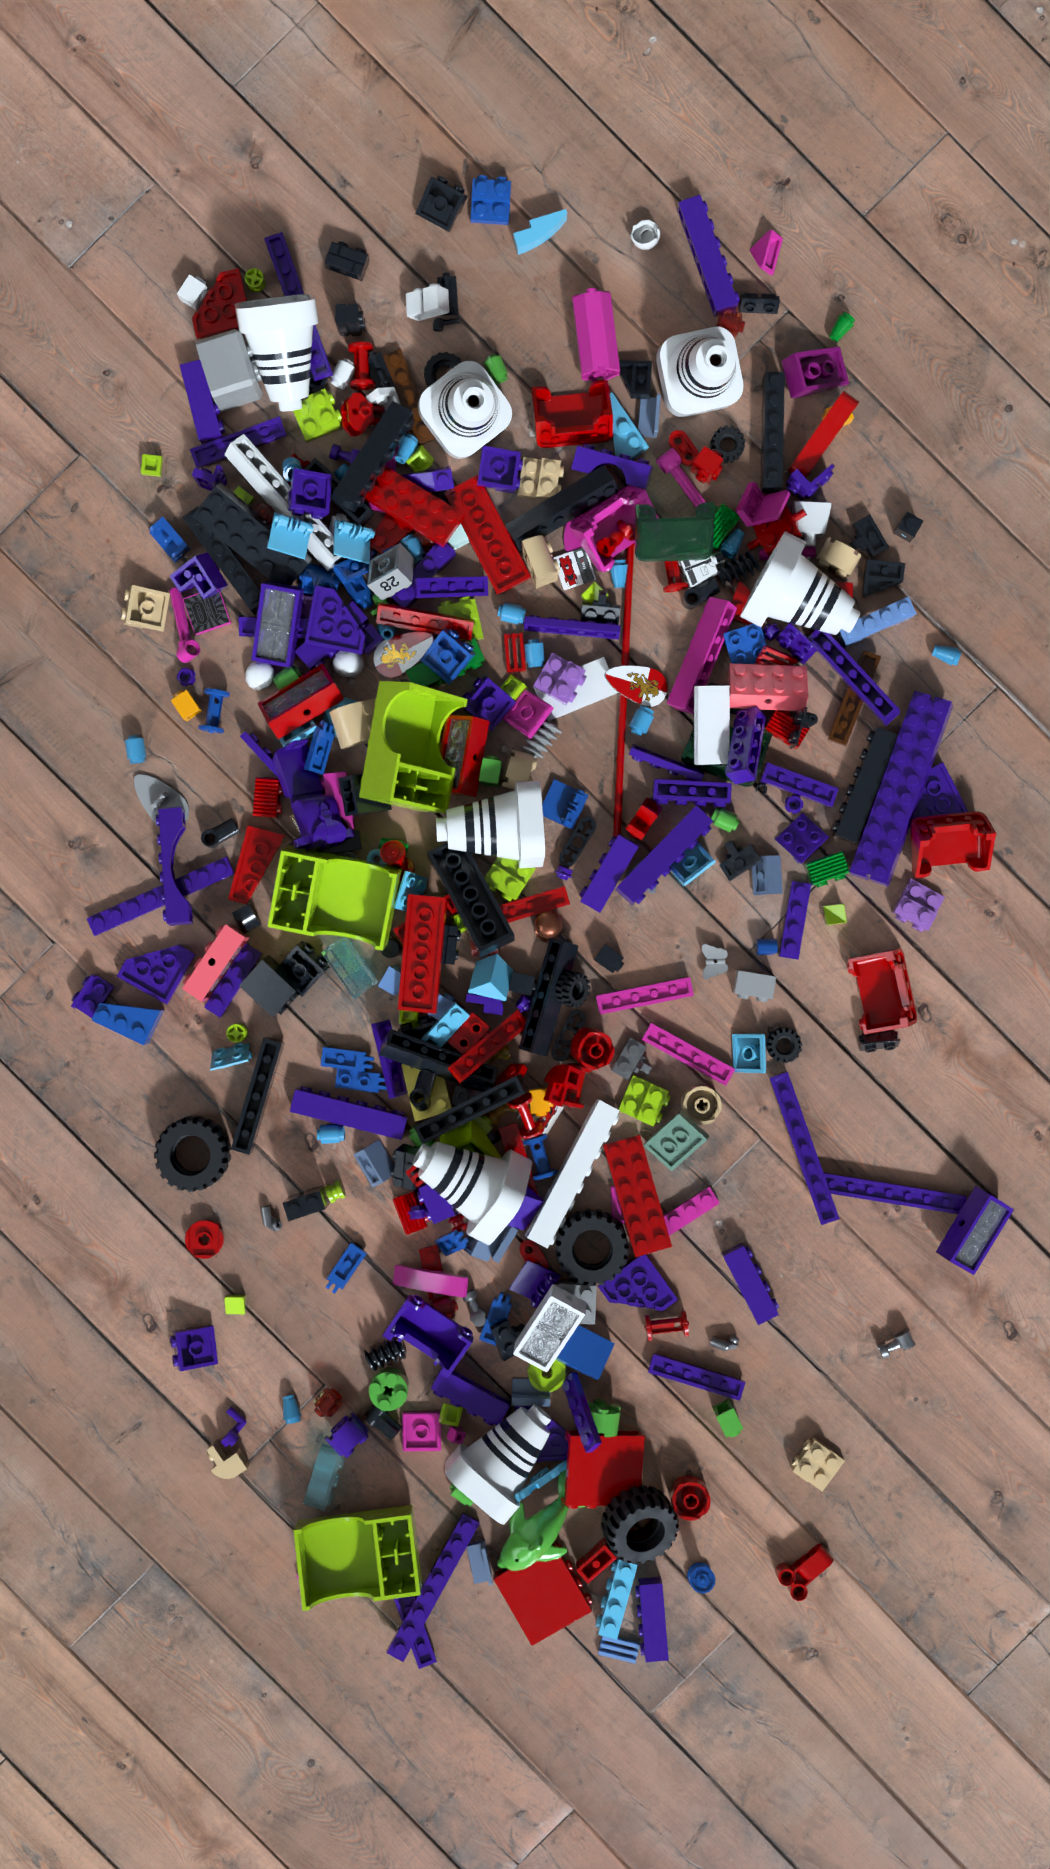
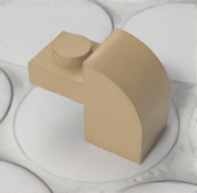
[207,1441,250,1479]

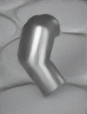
[260,1206,282,1231]
[710,1335,739,1351]

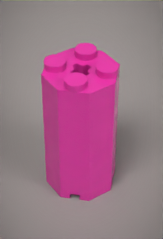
[572,288,620,382]

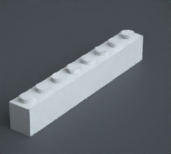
[225,434,344,572]
[525,1099,620,1248]

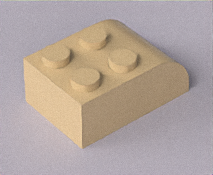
[522,535,560,589]
[329,698,376,749]

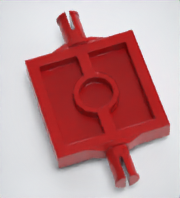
[747,505,807,556]

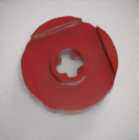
[185,1219,224,1259]

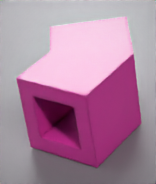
[447,1425,466,1444]

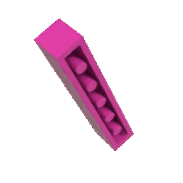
[667,597,737,715]

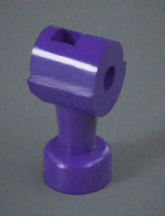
[329,444,360,464]

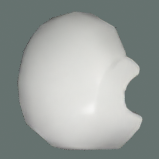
[630,220,660,250]
[332,651,364,678]
[245,661,275,691]

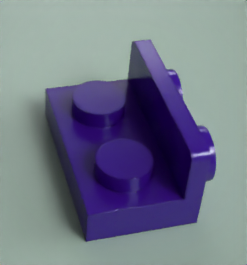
[192,464,227,491]
[71,974,115,1018]

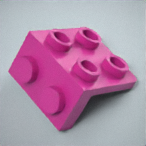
[736,481,790,527]

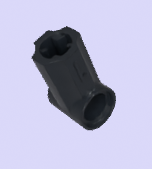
[682,577,720,610]
[201,818,240,848]
[409,1070,436,1111]
[362,1404,402,1440]

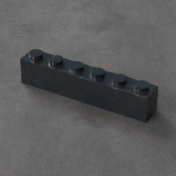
[760,372,785,493]
[333,401,415,512]
[505,465,619,551]
[182,506,261,615]
[832,727,898,844]
[518,938,578,1056]
[379,1029,498,1092]
[231,1037,285,1155]
[414,1073,529,1144]

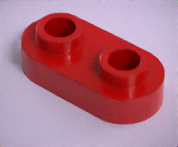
[668,430,699,467]
[519,1239,548,1269]

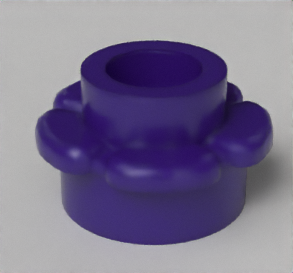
[763,623,780,641]
[177,668,196,687]
[785,795,804,814]
[555,865,573,881]
[516,994,532,1012]
[408,1205,426,1220]

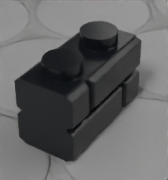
[325,241,370,281]
[335,304,366,336]
[441,924,461,965]
[391,1144,420,1190]

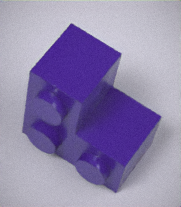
[170,552,228,599]

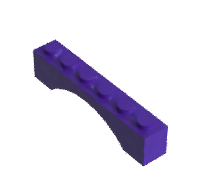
[156,807,193,926]

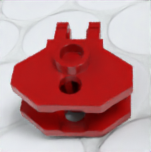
[340,393,384,437]

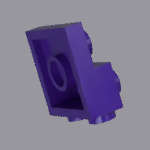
[477,446,523,494]
[287,468,332,519]
[462,676,515,732]
[170,1325,218,1372]

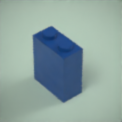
[555,1325,615,1380]

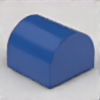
[756,938,778,955]

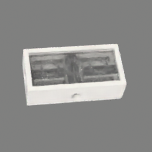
[513,1284,587,1372]

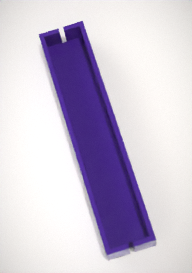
[849,690,953,887]

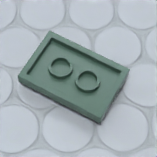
[643,1110,709,1171]

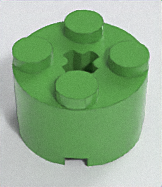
[369,1367,409,1411]
[588,1399,621,1437]

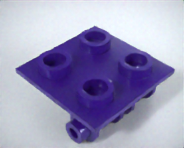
[776,623,818,665]
[775,813,829,864]
[509,1260,561,1308]

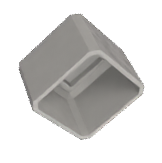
[195,329,263,412]

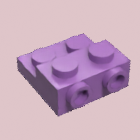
[533,653,587,706]
[892,879,945,932]

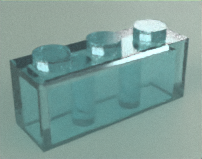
[321,937,379,1000]
[303,1444,345,1511]

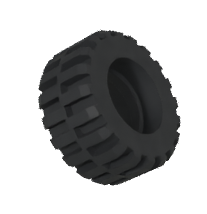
[154,1116,231,1192]
[555,1209,629,1286]
[601,1485,679,1564]

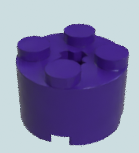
[324,1411,369,1458]

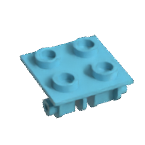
[267,512,314,559]
[333,520,375,564]
[393,871,428,911]
[210,1043,253,1071]

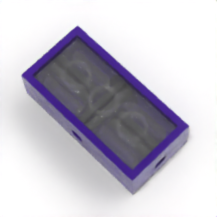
[251,581,305,668]
[936,1186,1014,1275]

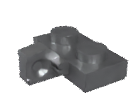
[611,1037,652,1080]

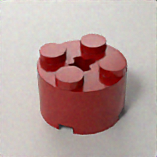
[570,1027,615,1070]
[670,1475,711,1521]

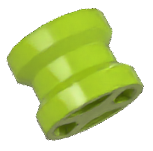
[245,268,266,293]
[226,1023,248,1043]
[324,1180,346,1203]

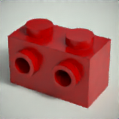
[690,446,724,484]
[448,1012,490,1055]

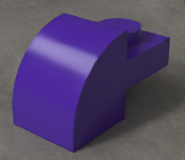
[466,993,503,1015]

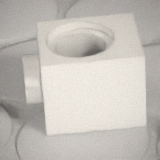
[177,275,208,311]

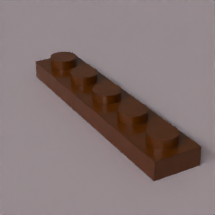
[383,349,436,446]
[828,650,881,747]

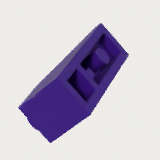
[401,466,454,492]

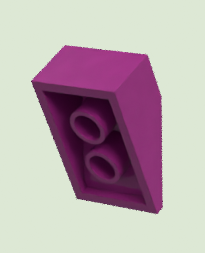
[781,347,849,398]

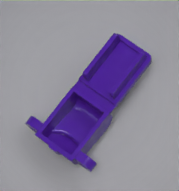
[273,739,355,852]

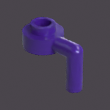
[221,1406,247,1447]

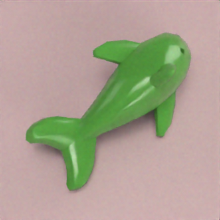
[497,1470,585,1571]

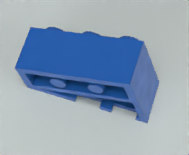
[91,1002,164,1045]

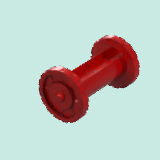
[348,342,375,390]
[657,546,689,593]
[380,840,415,881]
[563,1063,592,1109]
[507,1091,545,1139]
[644,1311,689,1341]

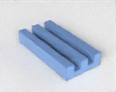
[598,1636,640,1664]

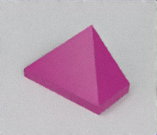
[749,230,783,275]

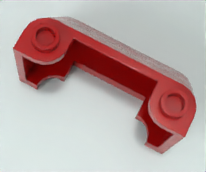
[531,380,613,448]
[911,811,996,878]
[847,948,917,1034]

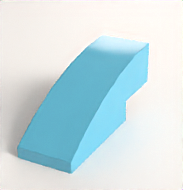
[513,209,567,255]

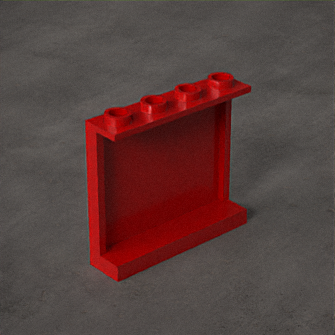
[561,1431,645,1509]
[493,1541,593,1646]

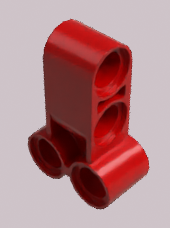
[775,1544,834,1601]

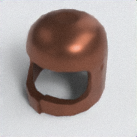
[534,911,562,943]

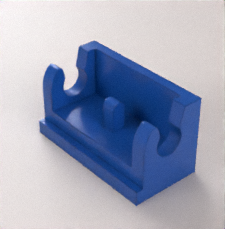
[149,516,191,563]

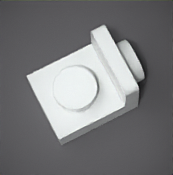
[366,387,400,411]

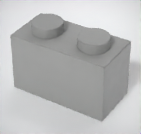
[733,970,776,1002]

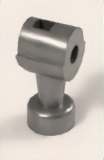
[462,1289,486,1327]
[877,1329,916,1359]

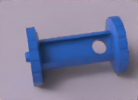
[198,688,230,734]
[522,1133,558,1180]
[687,1562,716,1594]

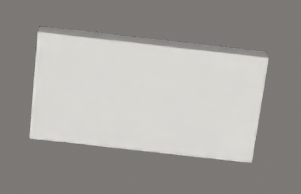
[533,657,618,721]
[694,686,730,765]

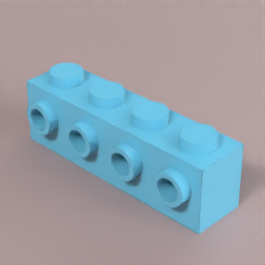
[595,1557,638,1640]

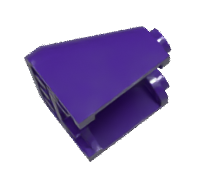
[382,1294,474,1379]

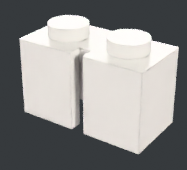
[406,283,449,321]

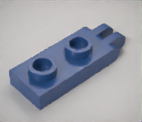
[333,550,377,585]
[334,560,373,609]
[304,720,334,775]
[320,1047,374,1072]
[335,1068,387,1093]
[435,1229,469,1257]
[325,1242,367,1294]
[479,1291,512,1346]

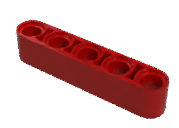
[787,391,859,478]

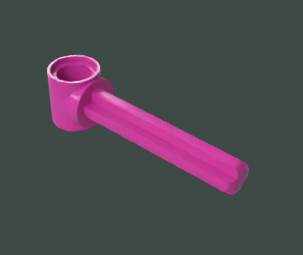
[656,448,711,518]
[169,587,200,663]

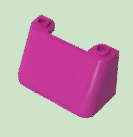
[570,485,664,572]

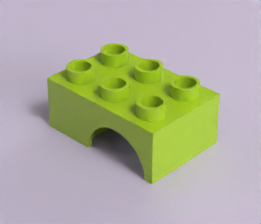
[359,681,468,814]
[267,845,402,951]
[293,1505,422,1611]

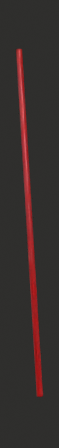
[613,461,638,837]

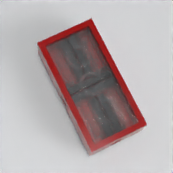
[257,663,344,739]
[440,715,489,797]

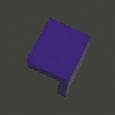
[363,624,384,656]

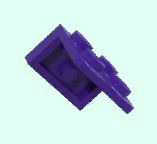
[786,463,835,501]

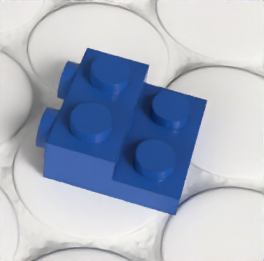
[471,175,511,225]
[420,628,476,685]

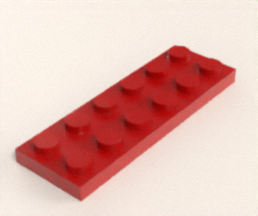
[365,466,465,548]
[444,475,531,596]
[398,894,447,1014]
[603,1135,672,1258]

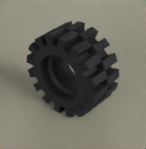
[710,425,746,464]
[556,971,590,1008]
[766,1028,802,1063]

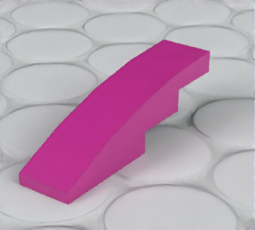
[393,1265,468,1297]

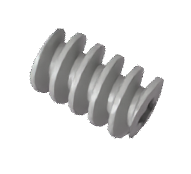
[521,720,562,762]

